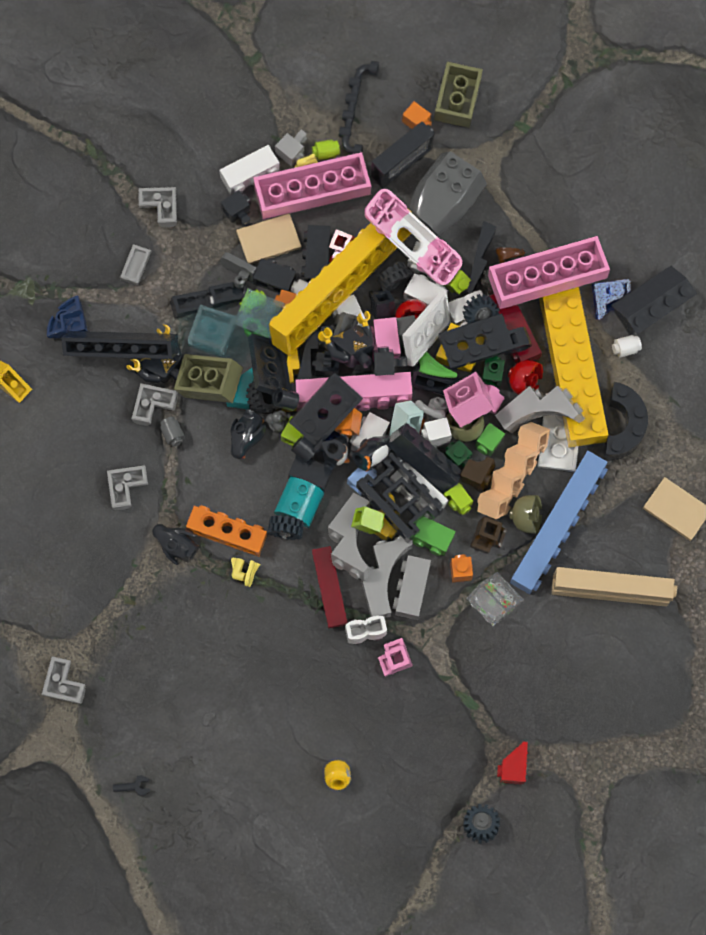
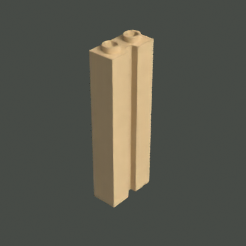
[551,567,677,606]

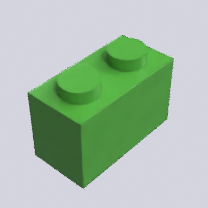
[412,516,456,556]

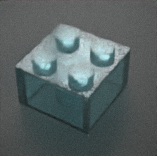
[234,288,285,339]
[188,305,237,358]

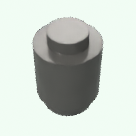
[160,417,185,446]

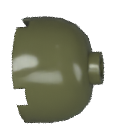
[446,412,484,442]
[509,495,542,533]

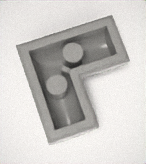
[138,187,177,227]
[132,383,178,426]
[107,465,148,510]
[42,657,86,704]

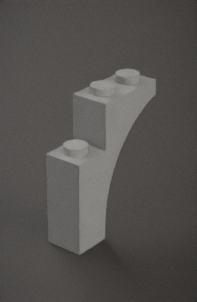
[495,386,586,433]
[328,493,370,581]
[361,536,413,618]

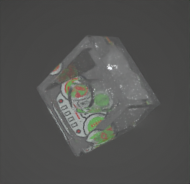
[466,572,524,626]

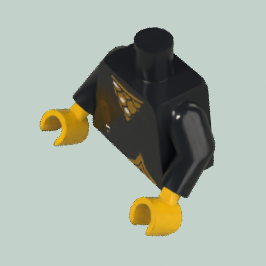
[318,311,375,368]
[127,324,182,383]

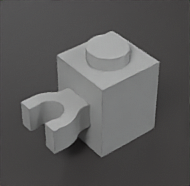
[275,130,307,166]

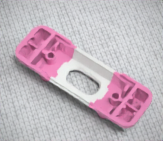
[364,189,462,285]

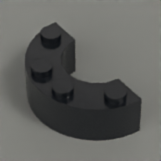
[603,382,648,461]

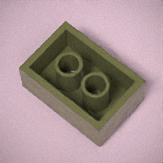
[434,62,483,128]
[174,354,243,403]

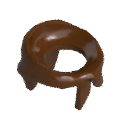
[495,247,525,264]

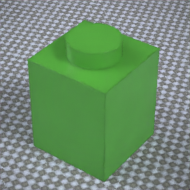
[475,423,505,456]

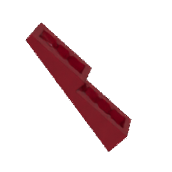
[312,546,347,629]

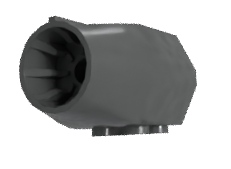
[409,151,487,237]

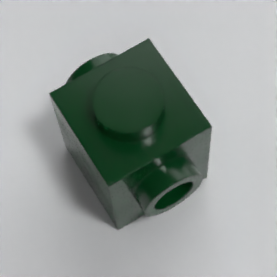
[482,356,505,387]
[445,440,472,469]

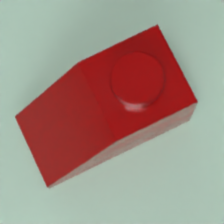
[497,742,528,784]

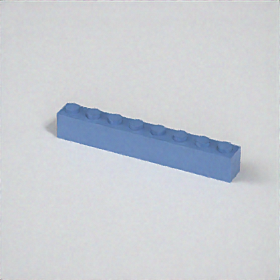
[510,451,608,594]

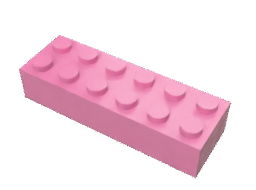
[254,152,371,220]
[488,236,610,309]
[296,372,412,414]

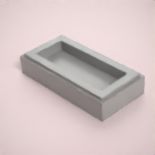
[120,244,151,285]

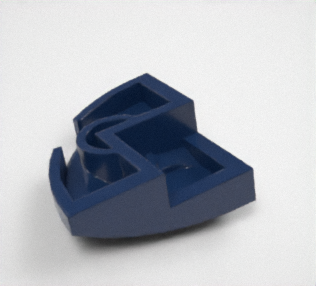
[47,295,87,338]

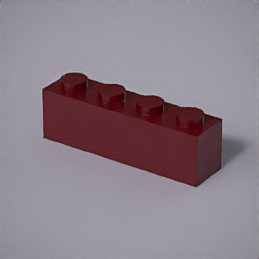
[489,294,542,363]

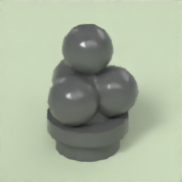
[266,411,287,432]

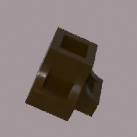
[460,457,496,493]
[470,517,507,554]

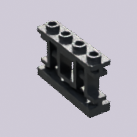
[356,453,443,543]

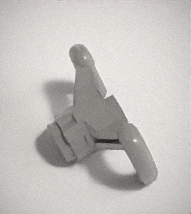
[415,392,449,422]

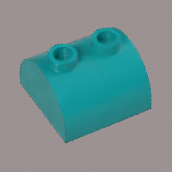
[274,477,324,528]

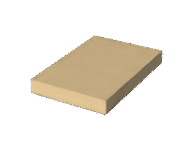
[236,213,301,264]
[643,477,706,541]

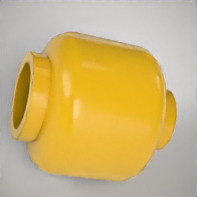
[324,760,351,790]

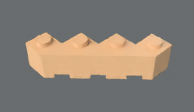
[477,422,550,519]

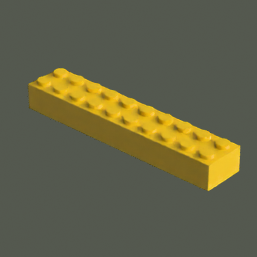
[269,208,412,356]
[539,287,608,448]

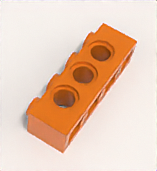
[186,505,267,557]

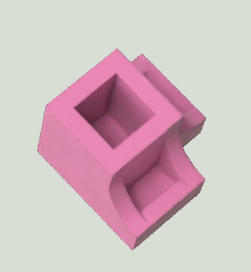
[378,638,413,676]

